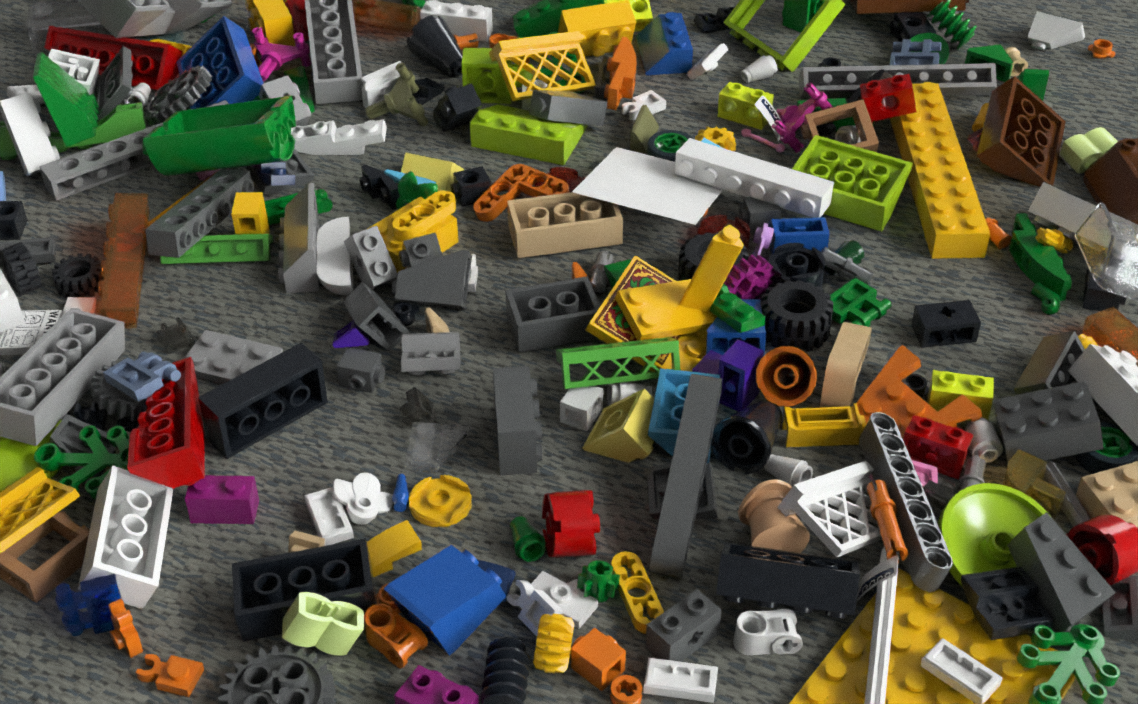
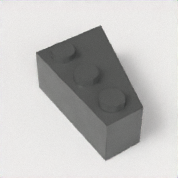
[1007,512,1116,632]

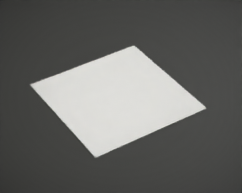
[572,147,723,225]

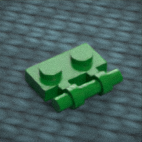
[830,278,892,327]

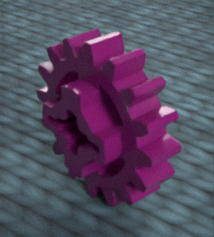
[724,255,775,300]

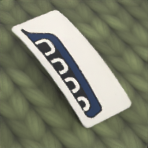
[754,96,783,141]
[856,555,898,603]

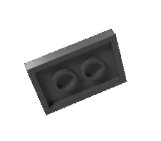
[97,46,133,120]

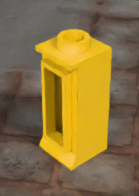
[782,403,866,447]

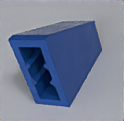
[706,299,766,356]

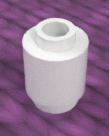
[965,418,1003,463]

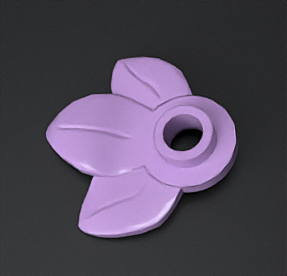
[752,223,774,257]

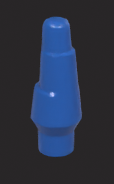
[392,474,409,512]

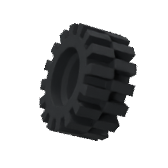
[0,242,42,296]
[52,253,106,299]

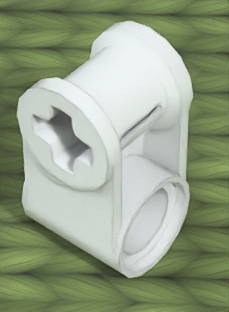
[733,609,803,655]

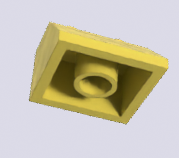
[582,388,654,463]

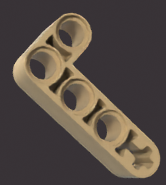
[820,322,872,407]

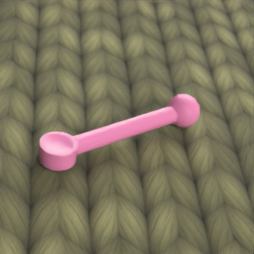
[741,129,785,153]

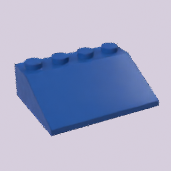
[176,16,264,109]

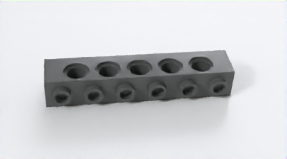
[145,169,254,258]

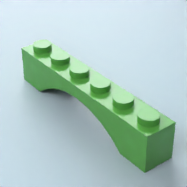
[0,102,147,160]

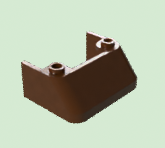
[1083,138,1138,225]

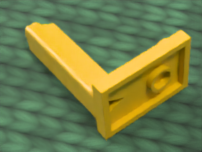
[615,225,744,340]

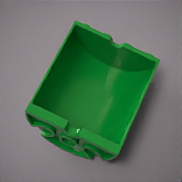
[142,95,296,176]

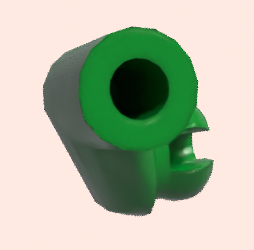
[1031,283,1060,315]

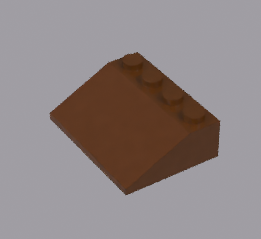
[976,76,1066,187]

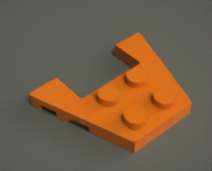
[856,345,982,438]

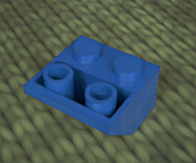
[767,217,830,256]

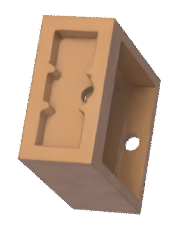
[801,99,879,152]
[0,511,90,603]

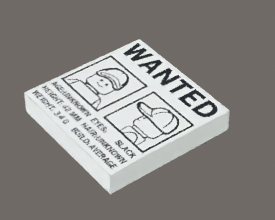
[0,310,63,355]

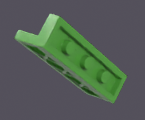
[160,234,273,264]
[556,337,681,389]

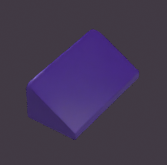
[332,320,369,348]

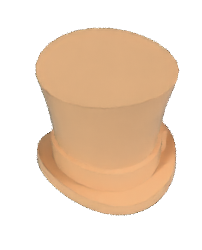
[738,479,810,553]

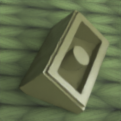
[630,105,659,153]

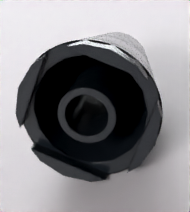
[407,15,463,77]
[712,400,783,474]

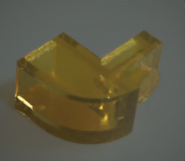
[1002,449,1066,519]

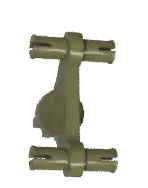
[365,63,428,126]

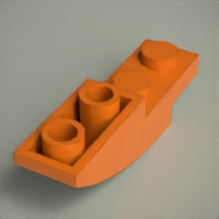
[604,37,637,110]

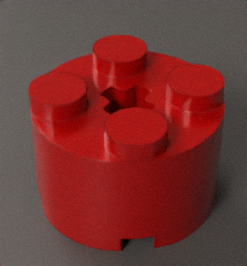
[542,490,600,558]
[1066,514,1138,586]

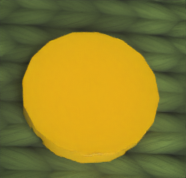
[409,475,472,527]

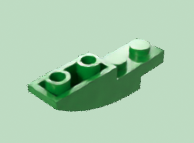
[1009,213,1072,301]

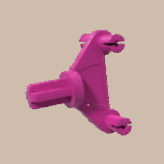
[252,27,312,81]
[772,82,833,153]

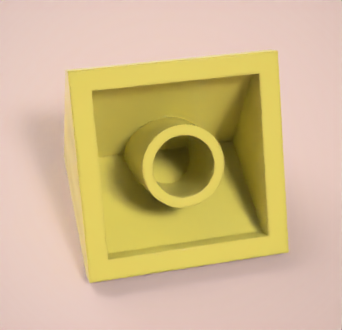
[401,153,464,192]

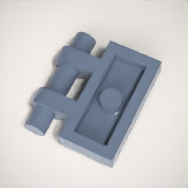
[889,39,942,65]
[103,352,181,402]

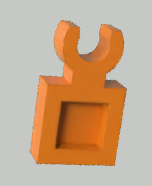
[108,598,143,658]
[136,654,204,697]

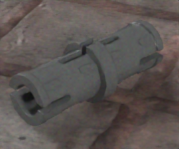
[821,246,874,285]

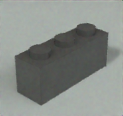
[1014,331,1085,395]

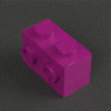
[185,475,259,524]
[394,665,479,704]

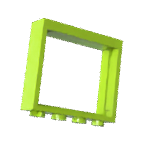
[723,0,846,72]

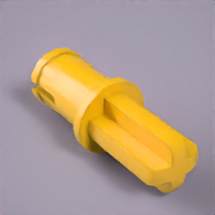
[1035,228,1073,253]

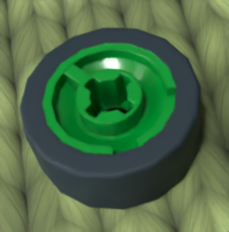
[647,130,693,162]
[1076,422,1138,474]

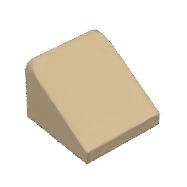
[425,307,450,333]

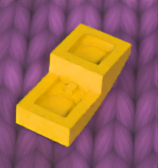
[367,520,422,577]

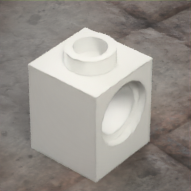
[560,386,603,431]

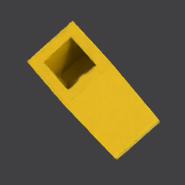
[231,192,270,235]

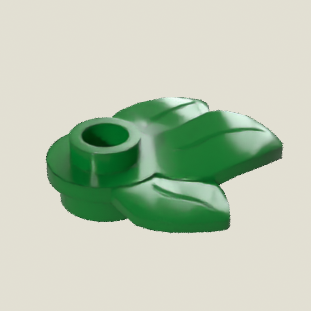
[396,171,438,210]

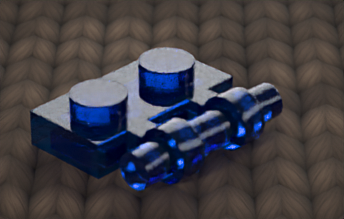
[55,574,125,636]

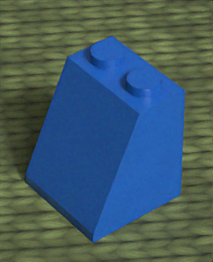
[384,545,506,656]

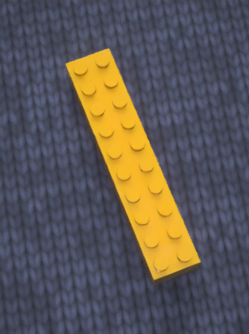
[890,82,990,259]

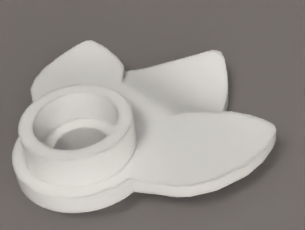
[333,473,394,525]

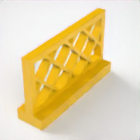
[489,31,596,101]
[0,467,80,554]

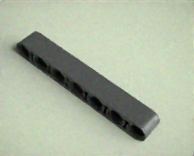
[649,374,723,578]
[859,412,953,592]

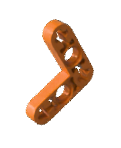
[473,164,570,222]

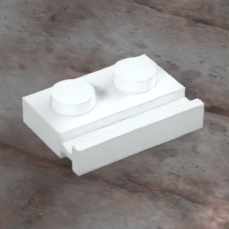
[361,61,402,108]

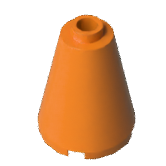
[756,346,817,407]

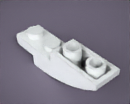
[291,119,387,155]

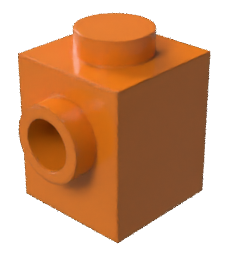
[571,628,626,691]

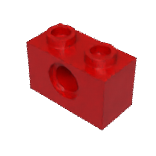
[860,74,917,122]

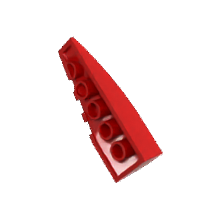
[44,26,183,90]
[127,357,205,489]

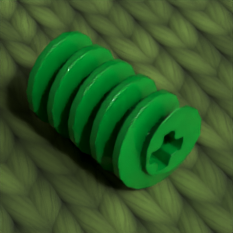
[926,0,977,50]

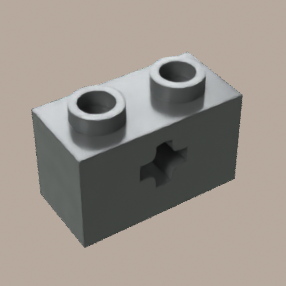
[646,589,721,662]

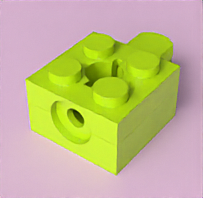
[461,48,534,104]

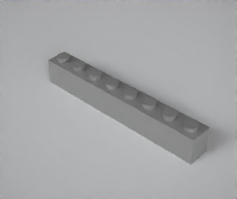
[799,63,997,99]

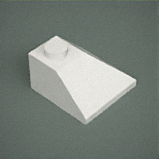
[1027,11,1085,51]

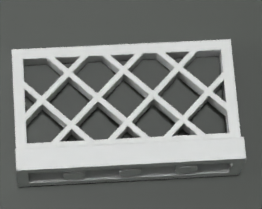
[778,461,882,557]

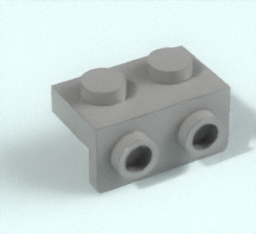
[401,332,461,375]

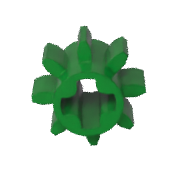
[577,560,620,603]

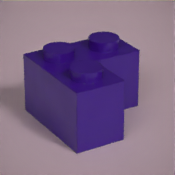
[692,340,764,412]

